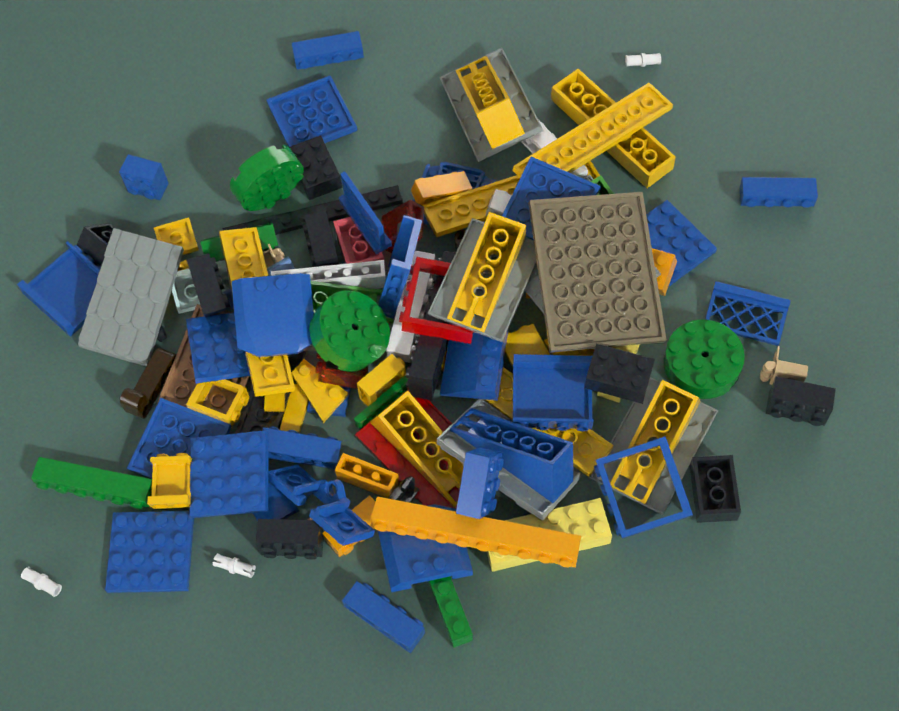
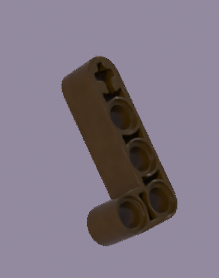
[120,348,177,419]

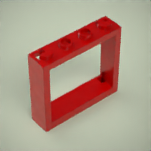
[399,257,473,344]

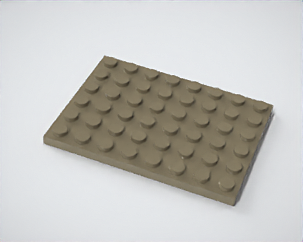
[529,192,666,353]

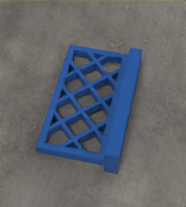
[338,172,392,254]
[705,281,791,346]

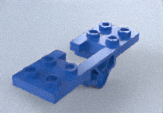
[268,464,375,546]

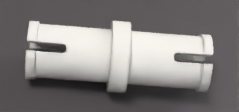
[625,53,661,67]
[213,553,256,578]
[21,567,62,597]

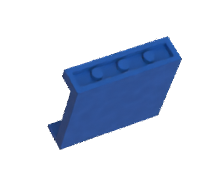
[378,215,422,319]
[17,241,101,337]
[513,354,594,431]

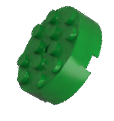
[230,145,304,211]
[309,290,390,372]
[664,319,745,399]

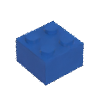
[119,154,169,200]

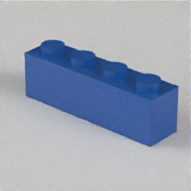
[292,31,364,70]
[740,177,818,207]
[262,427,342,469]
[342,581,425,654]

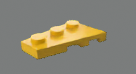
[291,359,349,424]

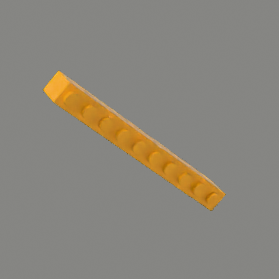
[371,496,581,568]

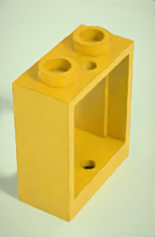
[357,354,406,407]
[186,379,249,428]

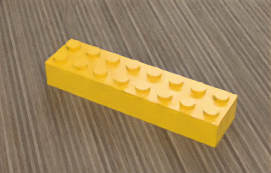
[551,69,676,189]

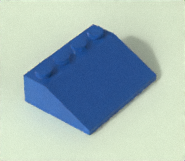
[440,324,508,401]

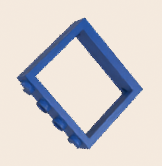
[594,436,693,538]

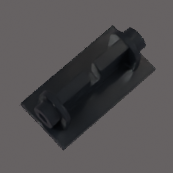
[388,476,420,503]

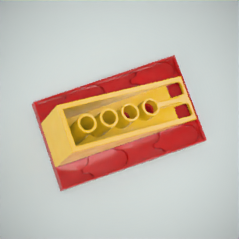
[354,389,464,509]

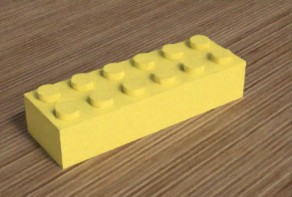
[487,498,612,572]

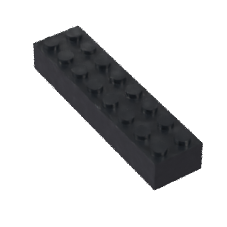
[406,251,456,401]

